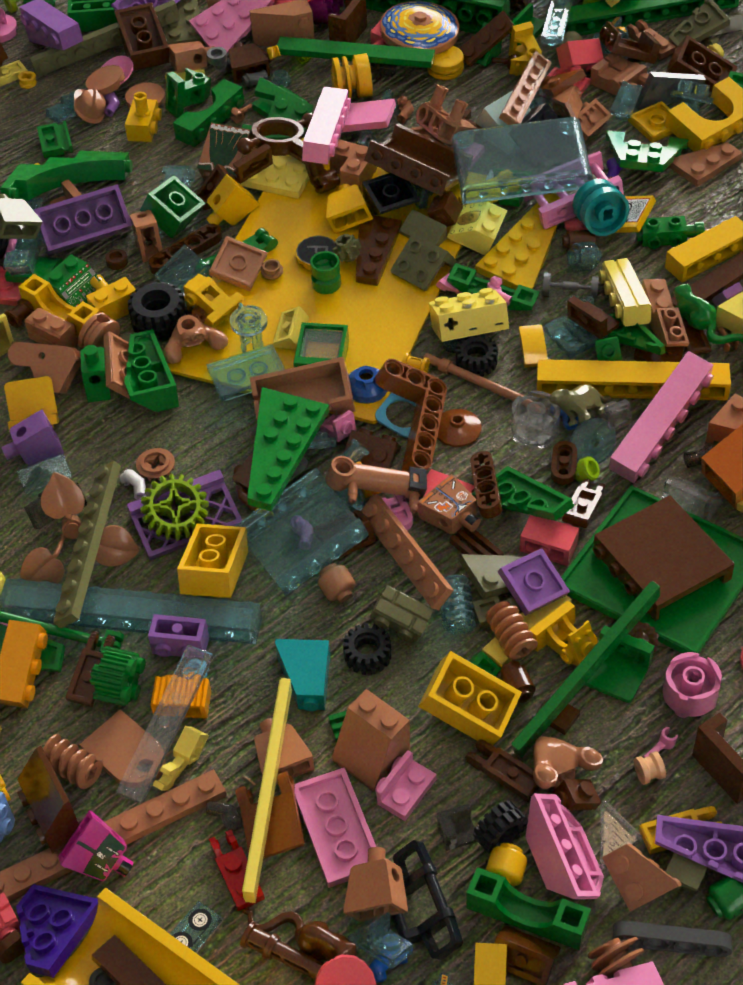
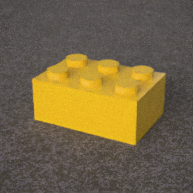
[177,524,248,598]
[418,651,522,745]

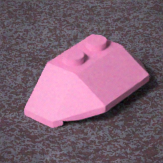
[525,793,604,899]

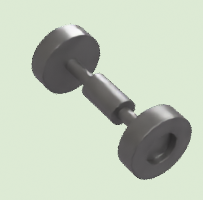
[542,273,599,299]

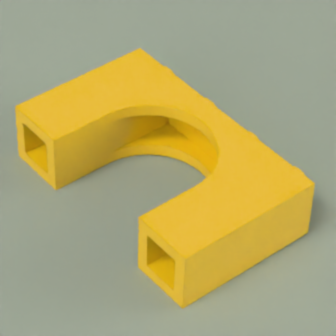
[664,77,743,152]

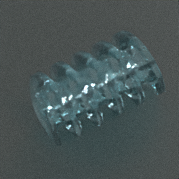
[440,575,476,634]

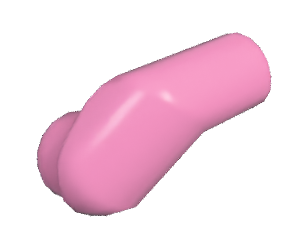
[487,276,512,307]

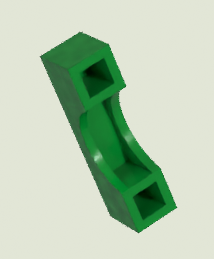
[173,79,245,147]
[466,867,591,950]

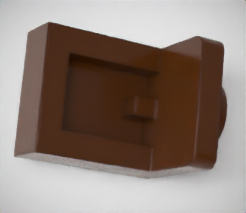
[552,779,601,812]

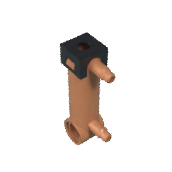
[325,456,427,513]

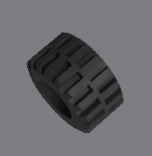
[128,282,187,341]

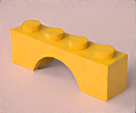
[18,274,100,337]

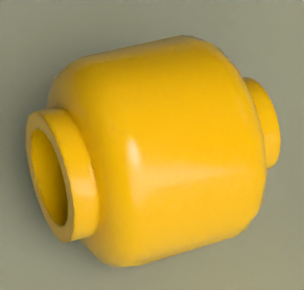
[486,843,527,887]

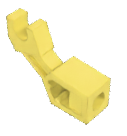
[153,726,209,791]

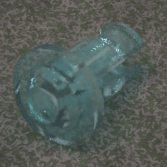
[230,303,268,355]

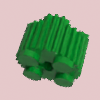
[90,646,146,706]

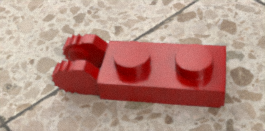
[208,829,265,911]

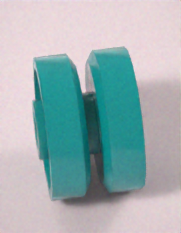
[572,179,630,236]

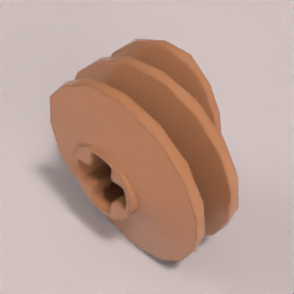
[587,937,644,979]

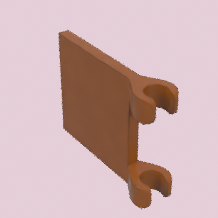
[235,772,305,859]

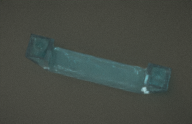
[3,197,44,276]

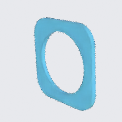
[375,393,416,438]

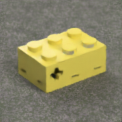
[429,288,509,342]

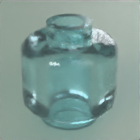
[567,241,602,271]

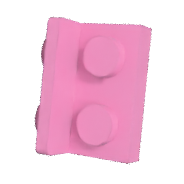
[375,750,437,821]

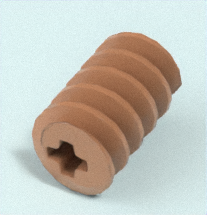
[485,601,538,660]
[43,734,103,789]

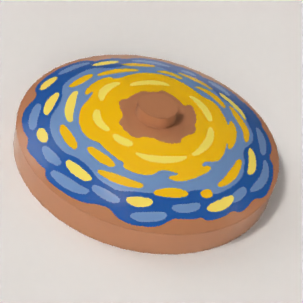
[380,1,459,54]

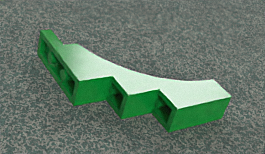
[0,151,133,201]

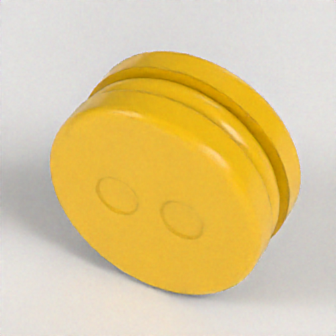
[427,46,464,80]

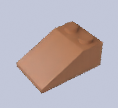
[249,0,315,47]

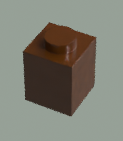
[426,191,463,227]

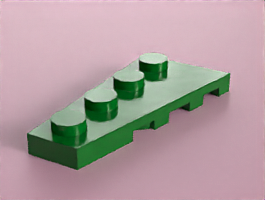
[471,466,574,521]

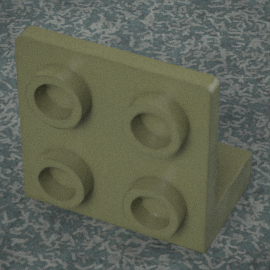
[390,233,457,291]

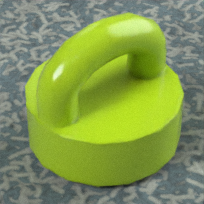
[575,456,600,482]

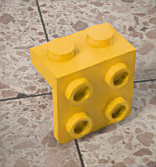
[4,376,60,430]

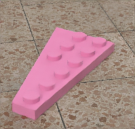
[189,0,275,53]

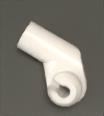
[119,469,146,500]

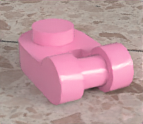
[382,495,413,531]

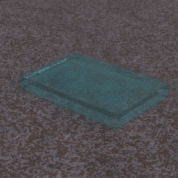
[206,344,285,402]

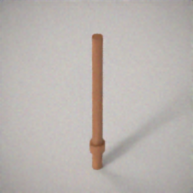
[423,353,551,416]

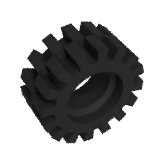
[456,334,498,377]
[343,623,392,675]
[473,800,528,854]

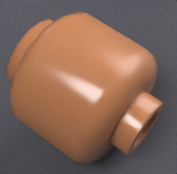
[317,563,356,603]

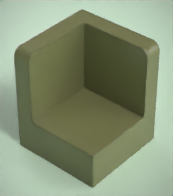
[665,853,708,893]

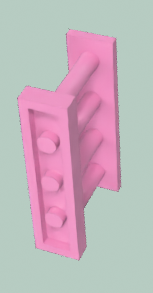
[521,151,624,230]

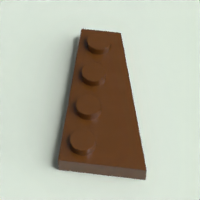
[356,215,402,286]

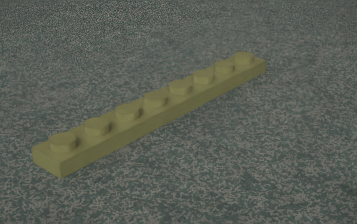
[30,0,180,77]
[53,461,121,628]

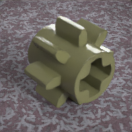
[333,234,362,262]

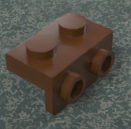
[343,428,401,469]

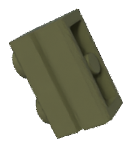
[369,585,434,642]

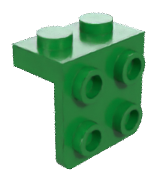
[585,625,655,703]

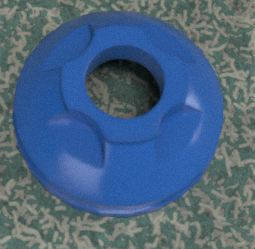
[349,366,387,404]

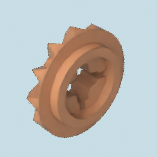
[136,448,175,481]

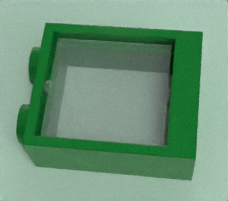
[293,322,349,367]

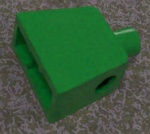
[80,345,111,403]

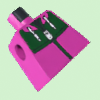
[58,810,133,881]

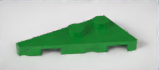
[588,312,666,355]

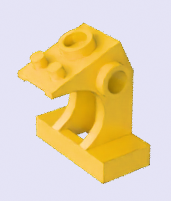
[508,21,542,76]
[183,274,244,329]
[529,600,598,666]

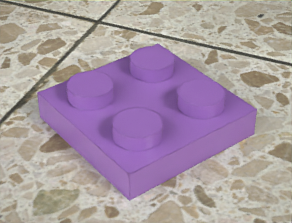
[498,548,570,616]

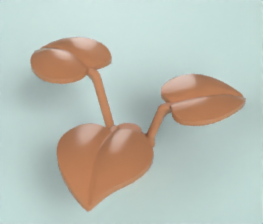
[20,472,139,589]

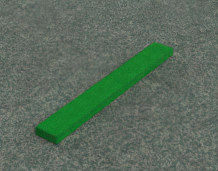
[277,36,435,68]
[511,581,660,758]

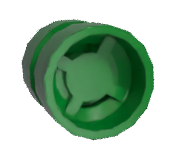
[310,251,341,294]

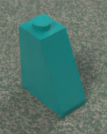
[275,639,330,711]

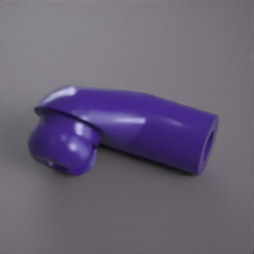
[606,158,622,177]

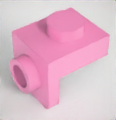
[320,410,357,442]

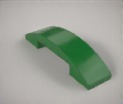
[447,263,540,311]

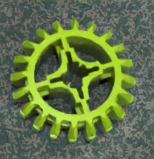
[140,473,209,541]

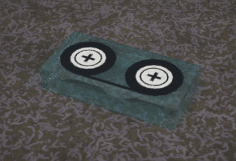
[170,901,222,953]

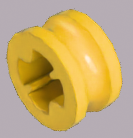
[18,71,37,89]

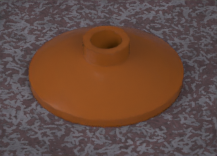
[437,409,482,447]

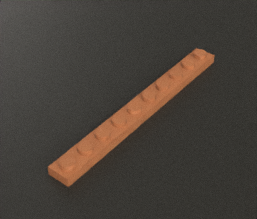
[0,769,227,902]

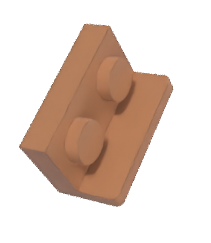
[565,98,613,141]

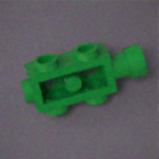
[636,216,705,249]

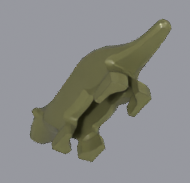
[549,385,611,426]

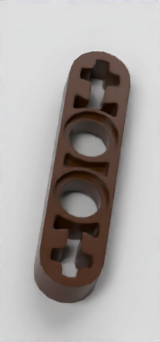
[149,223,222,276]
[470,451,502,519]

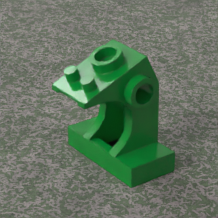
[165,68,211,118]

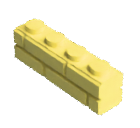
[599,258,651,327]

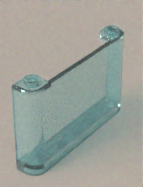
[452,117,593,205]

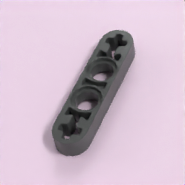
[612,921,732,957]

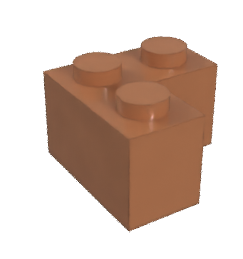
[330,139,377,193]

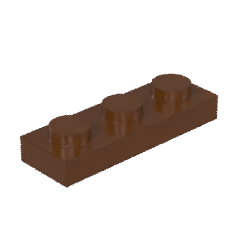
[459,11,515,67]

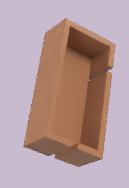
[250,357,355,420]

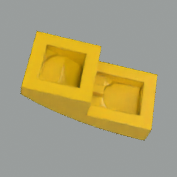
[518,325,548,368]

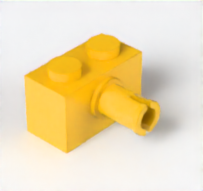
[125,92,162,142]
[86,274,136,320]

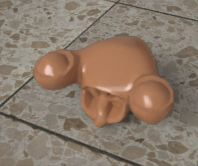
[163,315,228,364]
[533,736,604,790]

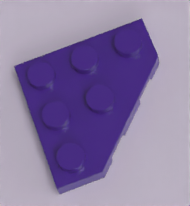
[16,884,98,978]

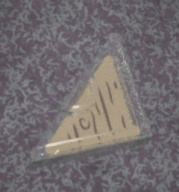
[599,800,642,870]

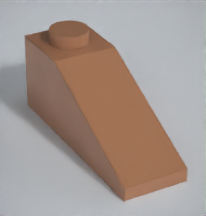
[547,85,583,122]

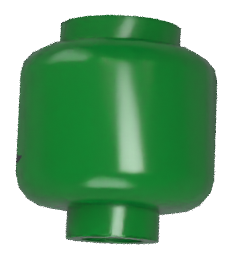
[706,876,743,921]

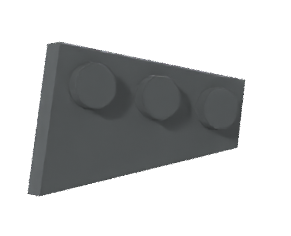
[635,72,706,111]

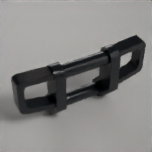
[392,840,463,960]

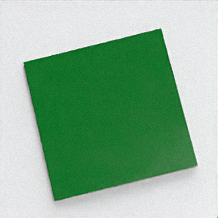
[561,485,743,654]

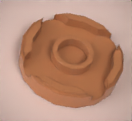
[86,65,125,95]
[125,82,166,109]

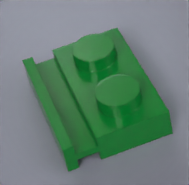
[37,121,73,158]

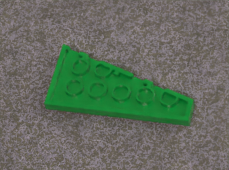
[247,387,329,512]

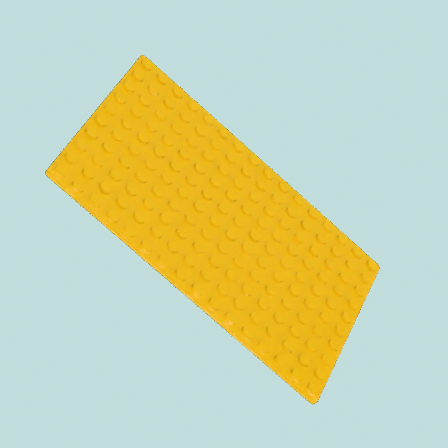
[167,138,487,424]

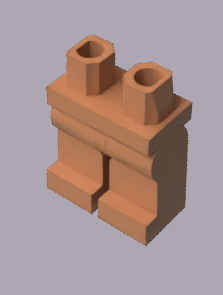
[591,53,649,100]

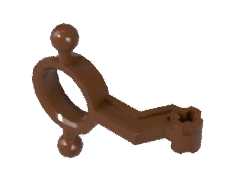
[237,113,340,194]

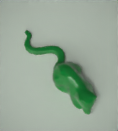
[674,284,743,344]

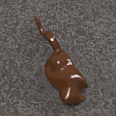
[243,908,357,961]

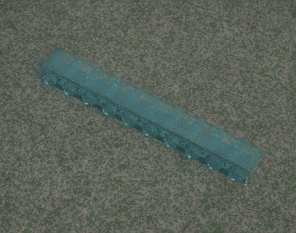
[0,578,262,644]

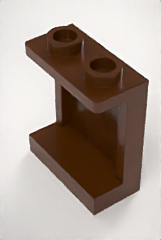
[328,0,367,43]
[599,21,662,64]
[692,713,743,804]

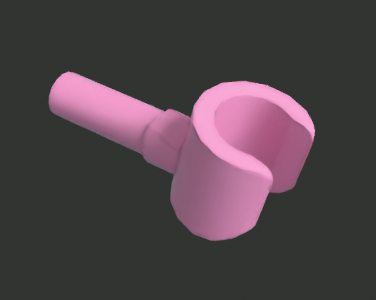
[643,727,678,758]

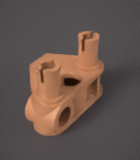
[416,84,478,148]
[8,341,81,394]

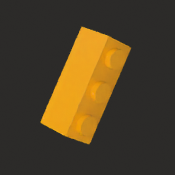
[0,620,48,708]

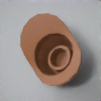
[74,89,106,124]

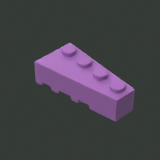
[19,0,83,50]

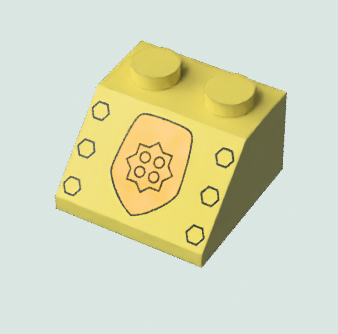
[447,201,507,255]

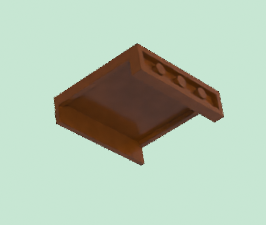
[364,123,474,196]
[593,495,734,621]

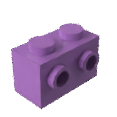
[148,614,209,659]

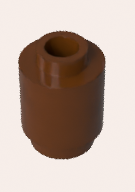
[562,230,596,253]
[500,661,536,703]

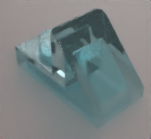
[348,912,413,969]

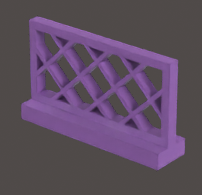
[127,470,243,560]

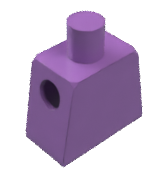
[1,409,64,465]

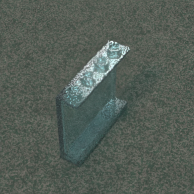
[235,468,369,596]

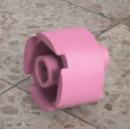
[663,652,722,718]

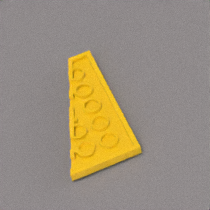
[475,192,560,290]

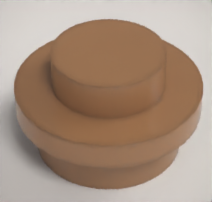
[261,259,283,280]

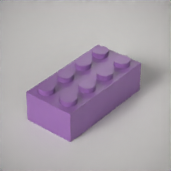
[34,184,132,256]

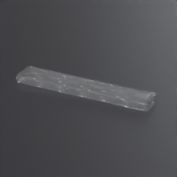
[116,645,213,804]

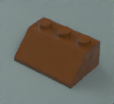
[17,746,79,853]

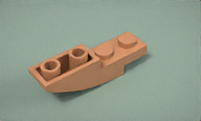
[641,279,689,347]

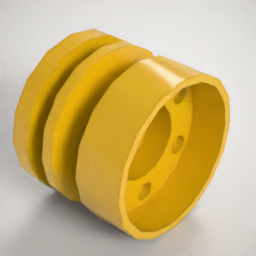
[331,53,373,98]

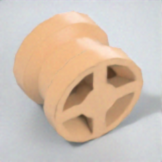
[634,751,666,785]

